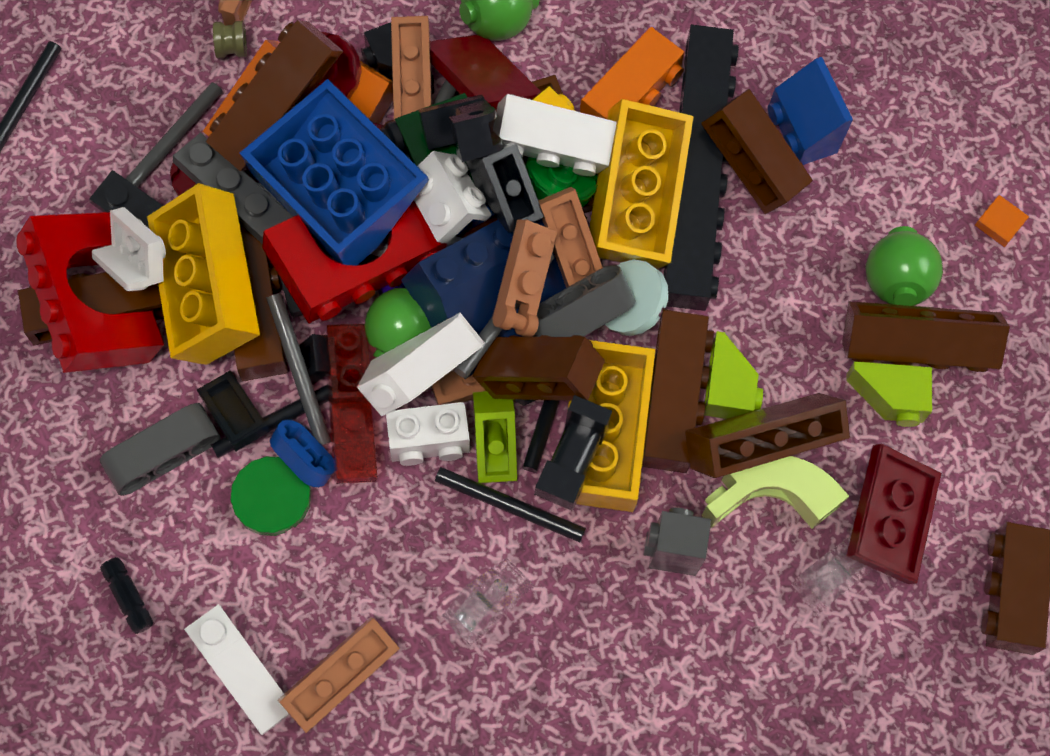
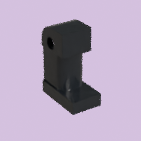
[418,94,503,162]
[534,395,612,511]

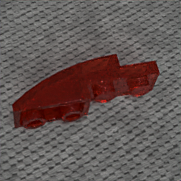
[326,324,378,484]

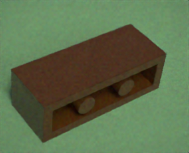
[701,89,813,214]
[473,335,605,401]
[981,522,1050,655]

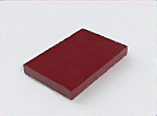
[430,35,541,111]
[846,443,942,584]

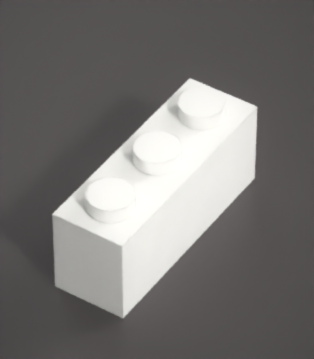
[493,94,617,176]

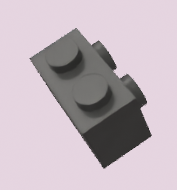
[643,508,711,576]

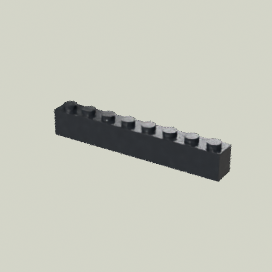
[663,24,739,311]

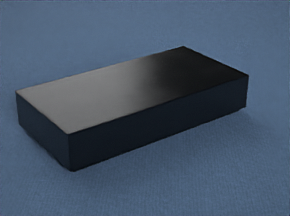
[197,370,270,452]

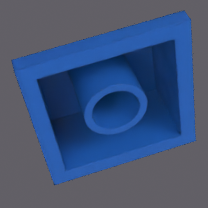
[767,57,853,165]

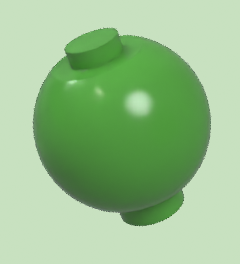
[459,0,540,41]
[866,226,943,306]
[365,288,431,358]

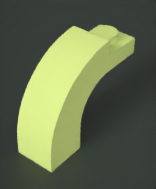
[702,456,849,529]

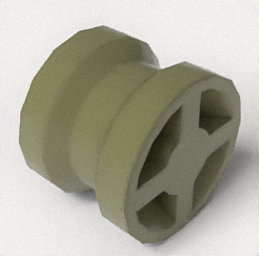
[213,21,247,59]

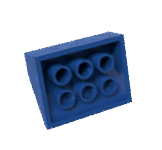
[240,79,429,266]

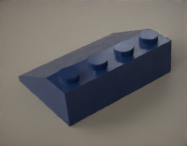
[401,218,566,379]

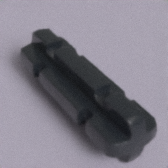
[100,557,153,634]

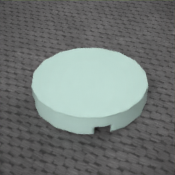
[604,259,668,336]

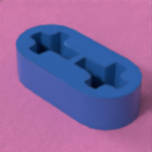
[270,420,336,488]

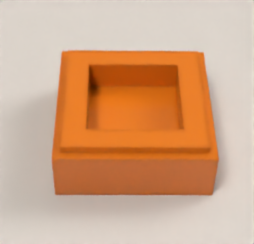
[974,195,1029,247]

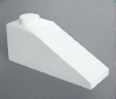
[357,313,485,416]
[184,604,290,735]

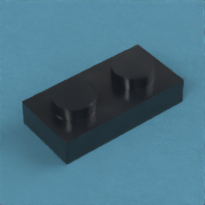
[89,170,163,228]

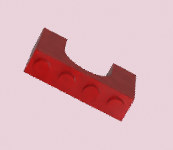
[262,200,447,324]
[16,212,164,373]

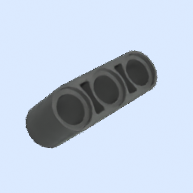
[532,265,635,337]
[99,403,220,496]

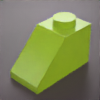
[704,331,763,419]
[846,361,932,427]
[473,391,517,483]

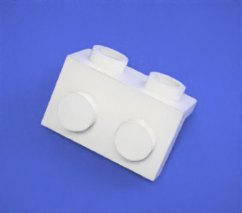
[414,151,491,243]
[92,207,166,291]
[386,402,470,466]

